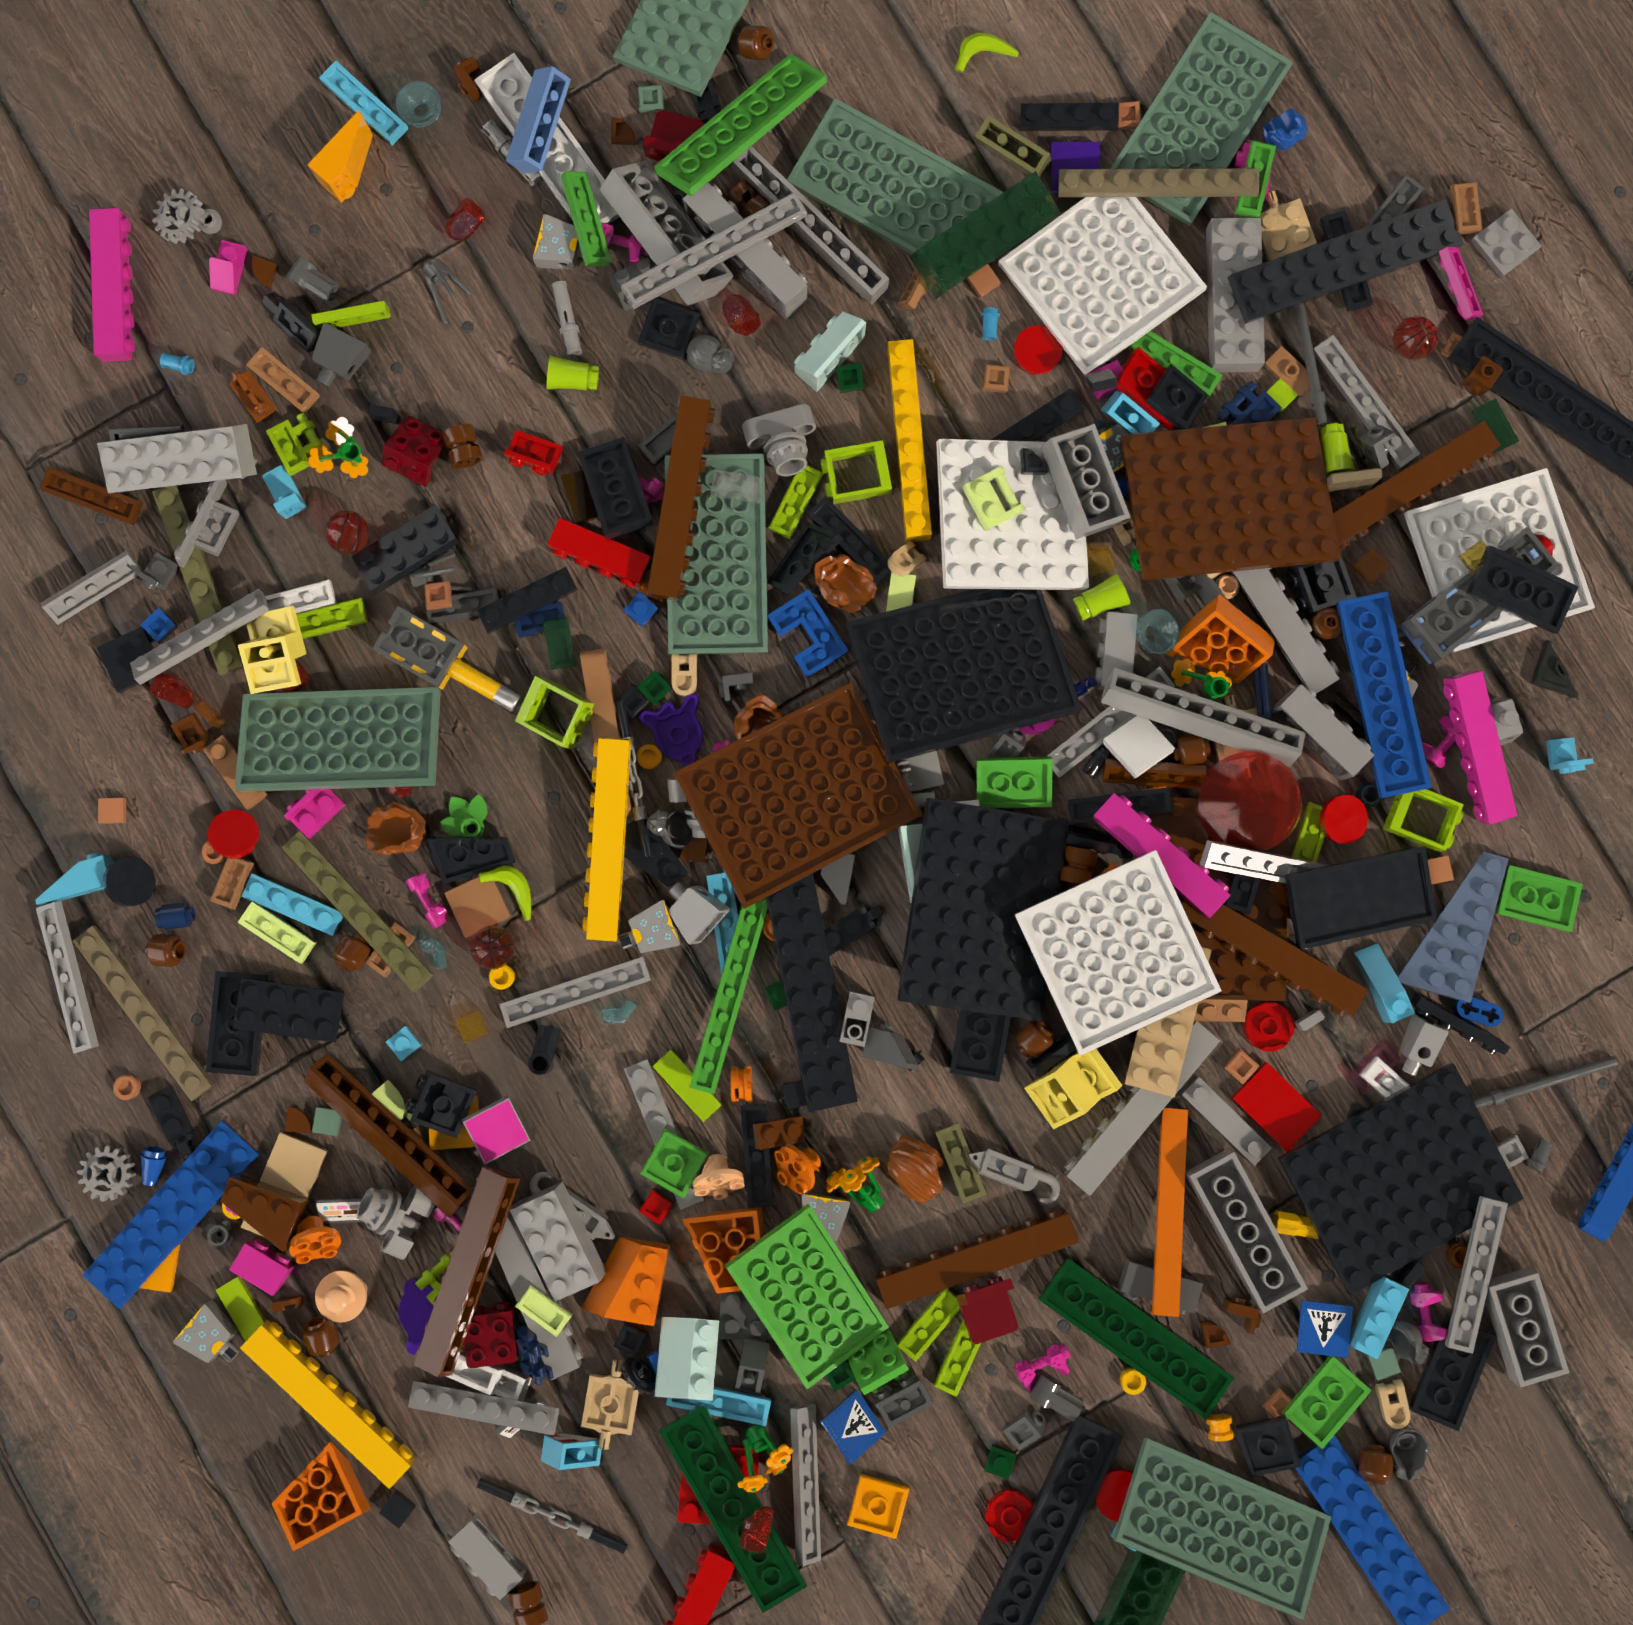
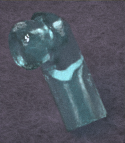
[418,937,448,970]
[600,998,638,1025]

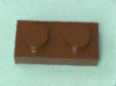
[753,1116,806,1150]

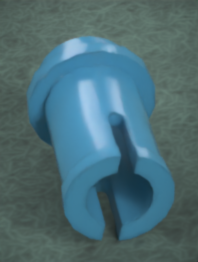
[981,307,1000,341]
[160,352,195,375]

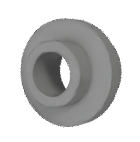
[198,209,222,234]

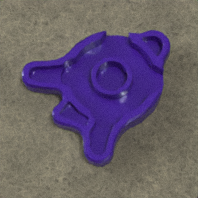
[640,694,704,767]
[398,1278,434,1355]

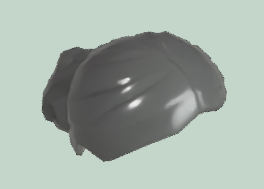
[686,334,734,373]
[647,809,692,848]
[1387,1320,1429,1365]
[1389,1428,1429,1481]

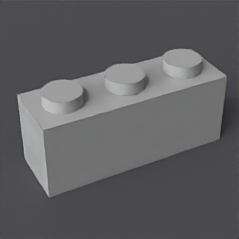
[1095,612,1138,689]
[448,1513,526,1600]

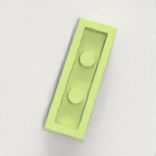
[238,901,317,964]

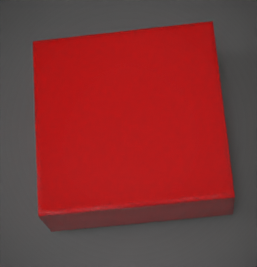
[639,1189,674,1225]

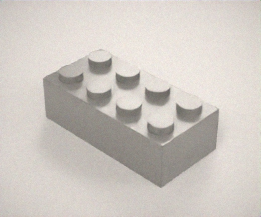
[1040,424,1130,540]
[1272,684,1374,781]
[510,1181,607,1301]
[1485,1268,1569,1388]

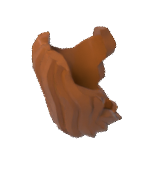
[815,554,877,613]
[734,695,785,741]
[366,802,426,856]
[887,1135,945,1203]

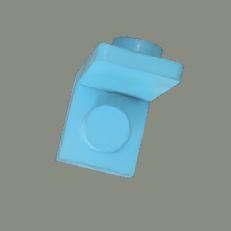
[262,465,308,519]
[1546,737,1594,774]

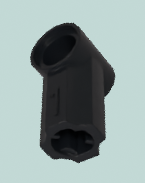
[528,1024,561,1075]

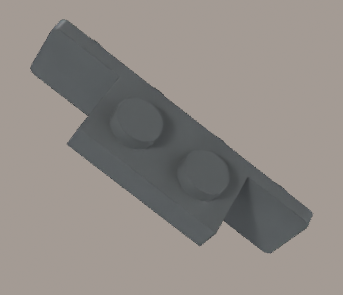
[1164,574,1227,605]

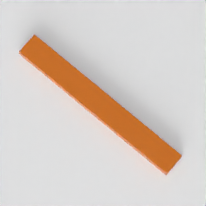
[1152,1108,1188,1317]

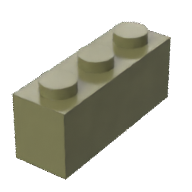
[975,115,1051,181]

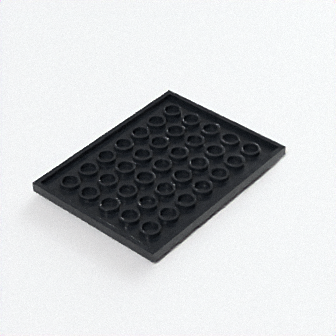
[845,589,1081,764]
[897,798,1069,1021]
[1277,1063,1524,1295]

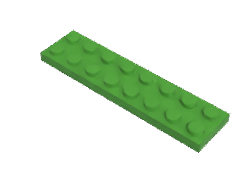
[654,53,827,196]

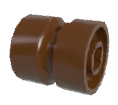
[725,180,771,219]
[442,424,483,469]
[1059,846,1098,885]
[507,1581,548,1625]

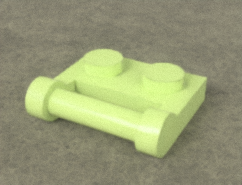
[962,466,1025,532]

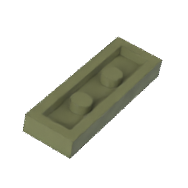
[935,1123,987,1204]

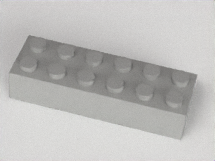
[599,160,733,306]
[683,183,808,321]
[1206,218,1265,372]
[97,424,257,493]
[1185,1149,1308,1314]

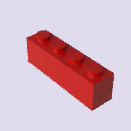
[547,518,652,588]
[665,1543,735,1625]

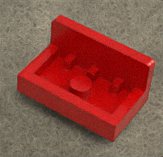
[504,430,563,476]

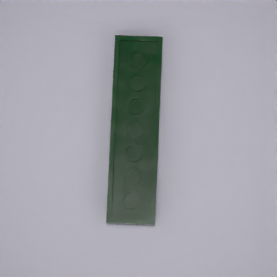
[1038,1257,1235,1420]
[659,1403,807,1613]

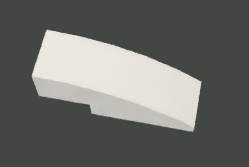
[446,1352,532,1401]

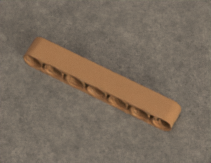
[580,648,634,817]

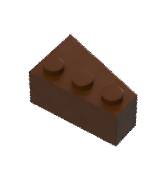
[221,1173,309,1252]

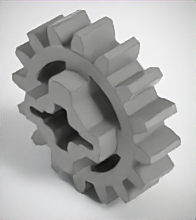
[152,188,205,244]
[77,1145,136,1202]

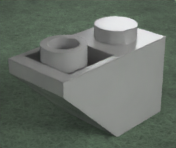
[840,991,875,1047]

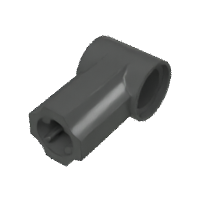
[285,256,339,303]
[1029,1374,1084,1421]

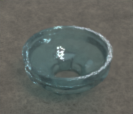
[396,81,441,128]
[1136,609,1179,654]

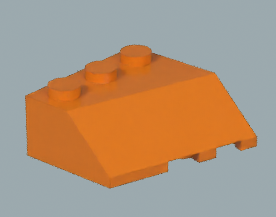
[1165,594,1275,684]
[682,1207,765,1293]
[582,1236,669,1326]
[272,1442,371,1551]

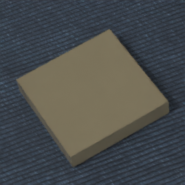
[1326,468,1382,494]

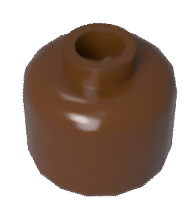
[737,26,774,60]
[1309,608,1342,642]
[1172,734,1210,765]
[333,933,371,973]
[145,934,186,967]
[1016,1020,1054,1058]
[302,1317,340,1358]
[1358,1444,1394,1485]

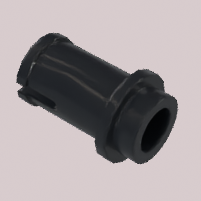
[1081,747,1112,779]

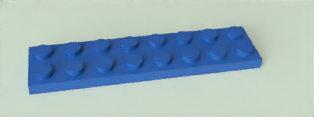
[1336,592,1432,799]
[82,1120,261,1309]
[1295,1435,1450,1625]

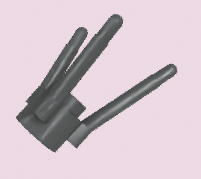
[423,259,472,324]
[410,552,473,592]

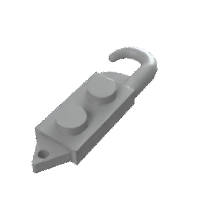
[967,1149,1060,1204]
[530,1172,615,1240]

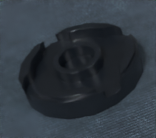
[103,857,156,907]

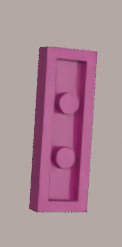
[1439,247,1483,320]

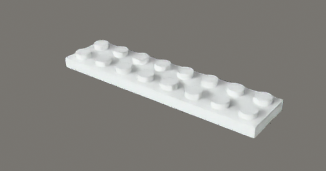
[474,53,620,225]

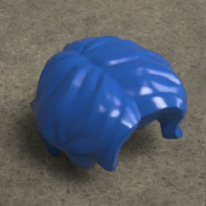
[1263,109,1307,151]

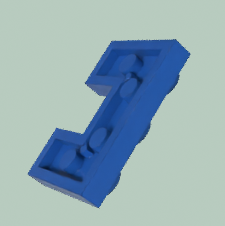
[767,589,849,679]

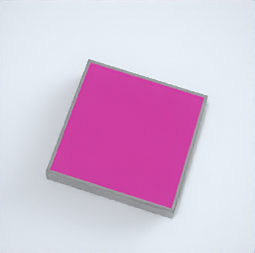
[462,1095,531,1164]

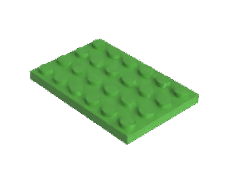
[724,1204,889,1389]

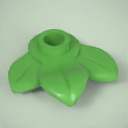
[440,795,488,837]

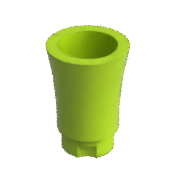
[547,355,599,391]
[1319,423,1356,478]
[1073,573,1131,621]

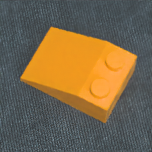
[308,111,373,203]

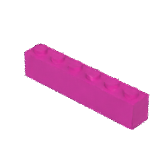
[89,208,135,362]
[1443,671,1518,824]
[1093,793,1231,920]

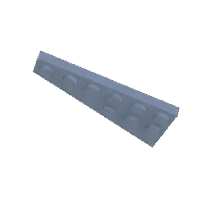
[1397,852,1509,1003]

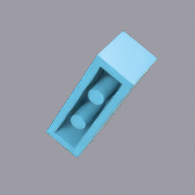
[1349,1277,1409,1359]

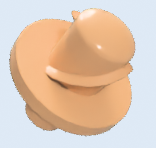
[693,1154,745,1200]
[315,1270,368,1322]

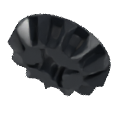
[622,1357,656,1395]

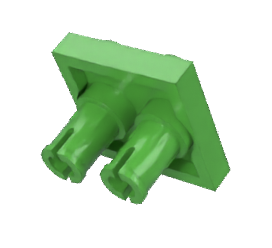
[847,1329,909,1395]

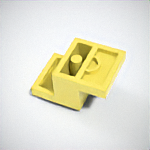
[238,606,307,694]
[1024,1049,1123,1129]

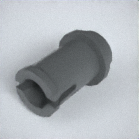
[1527,1138,1554,1173]

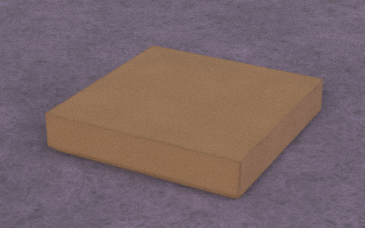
[445,877,512,938]

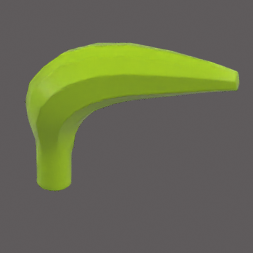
[954,32,1019,73]
[479,866,531,921]

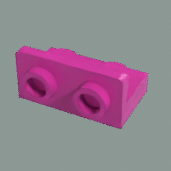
[284,789,347,839]

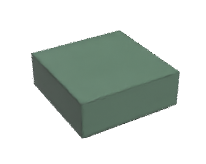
[638,85,664,114]
[312,1106,342,1136]
[1366,1346,1401,1381]

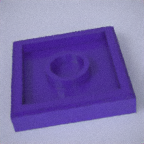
[1050,142,1100,193]

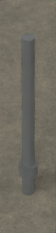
[1295,303,1327,424]
[1473,1056,1618,1109]

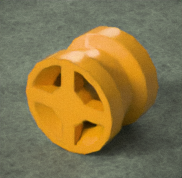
[1206,1414,1234,1441]

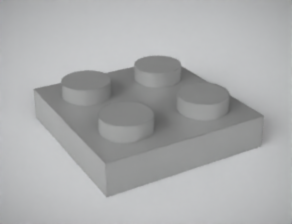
[1470,208,1542,279]

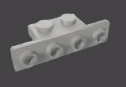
[174,480,240,568]

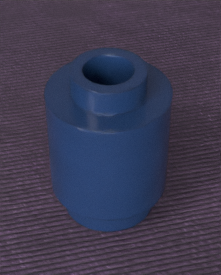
[155,902,196,930]

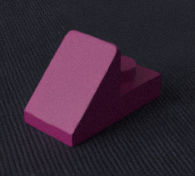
[209,240,248,296]

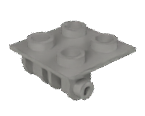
[894,751,944,792]

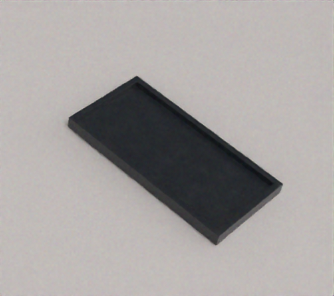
[1285,846,1437,950]

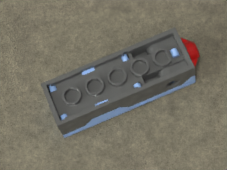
[1398,526,1560,664]

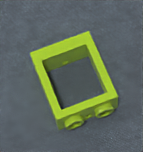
[820,440,892,504]
[515,676,595,748]
[1382,789,1464,852]

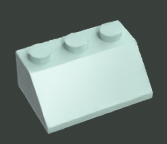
[794,311,866,392]
[898,824,923,903]
[654,1317,719,1401]

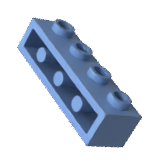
[506,66,571,173]

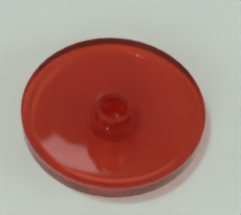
[1198,752,1302,851]

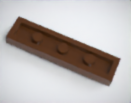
[39,467,143,526]
[1102,759,1207,789]

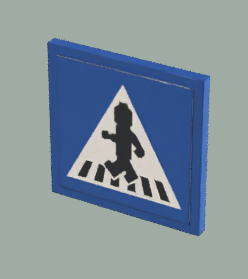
[1296,1300,1353,1358]
[820,1390,886,1465]

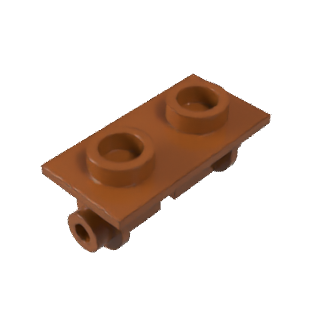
[229,370,277,423]

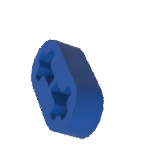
[1453,997,1503,1027]

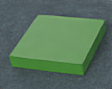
[640,1128,709,1198]

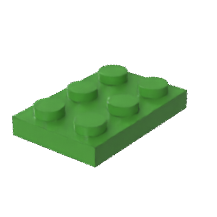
[976,756,1053,808]
[1495,865,1583,932]
[1281,1356,1372,1449]

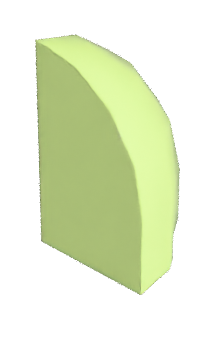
[372,1080,405,1121]

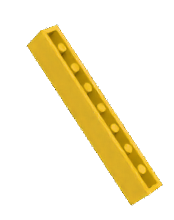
[887,339,932,543]
[582,737,631,942]
[240,1320,415,1489]

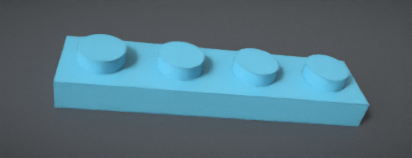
[319,61,409,146]
[242,873,344,936]
[706,873,738,974]
[666,1387,771,1426]

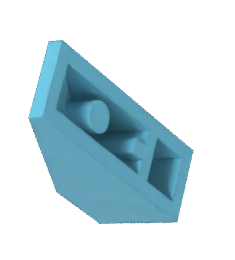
[36,852,113,905]
[1354,943,1415,1023]

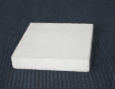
[1103,715,1174,778]

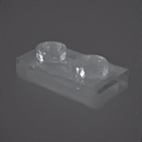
[710,469,764,504]

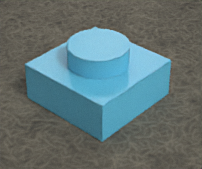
[386,1026,422,1061]

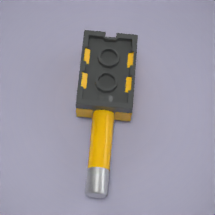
[372,606,522,712]

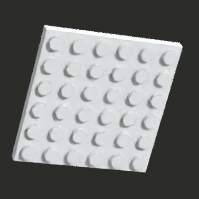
[998,197,1207,377]
[936,439,1089,590]
[1404,468,1595,653]
[1014,850,1221,1056]

